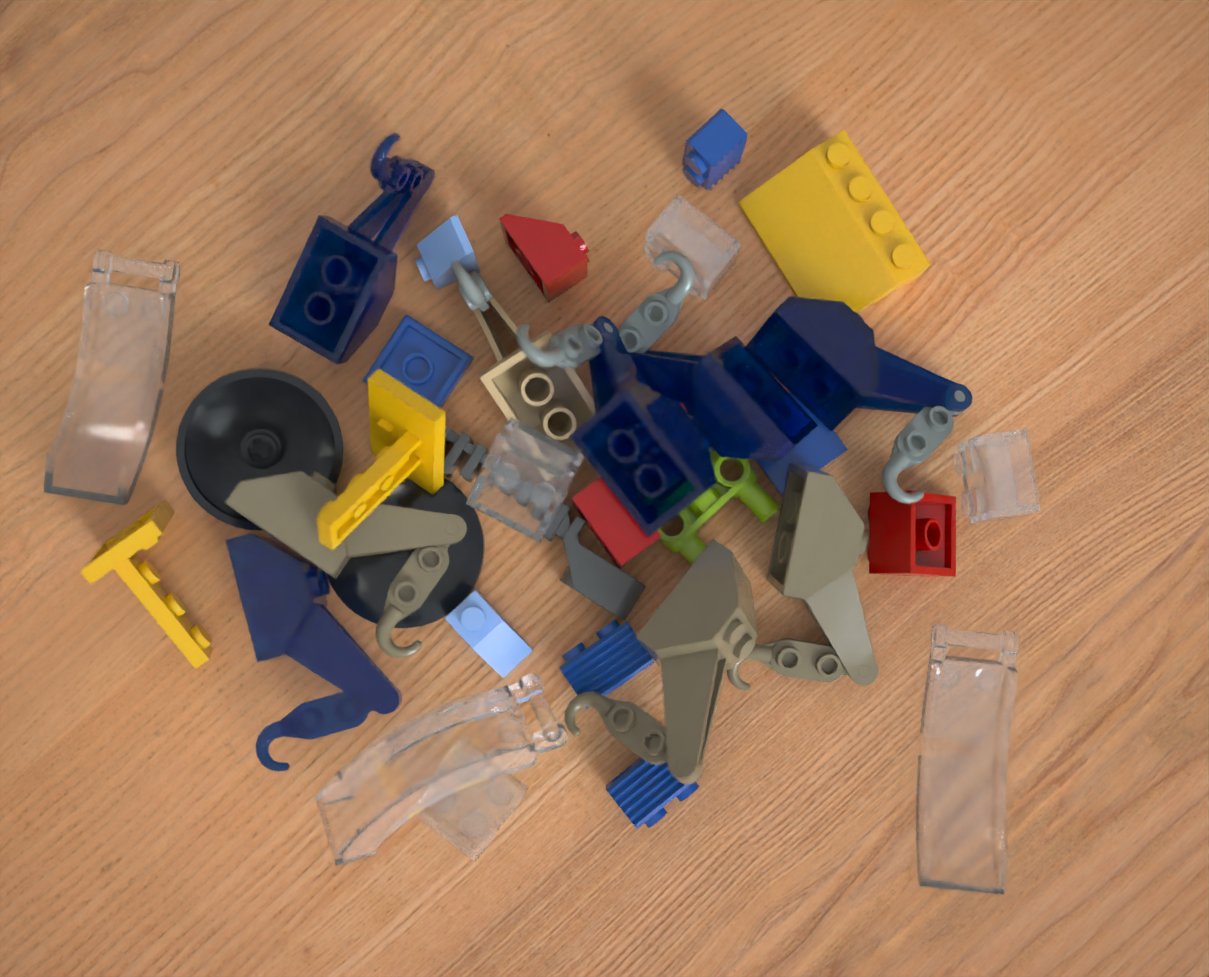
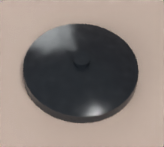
[176,368,343,531]
[326,478,485,628]

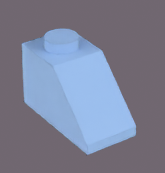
[415,215,480,290]
[445,590,533,678]

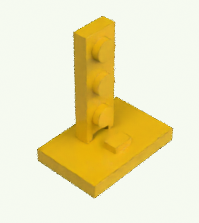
[317,369,445,551]
[80,500,212,669]

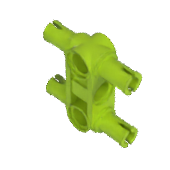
[631,418,781,565]

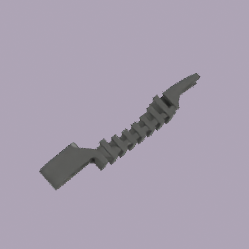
[444,427,646,621]

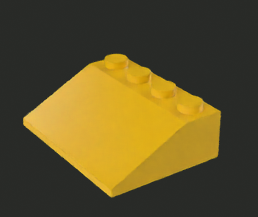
[738,130,931,336]

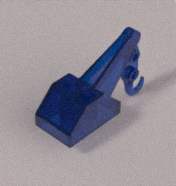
[269,133,435,364]
[226,533,402,772]

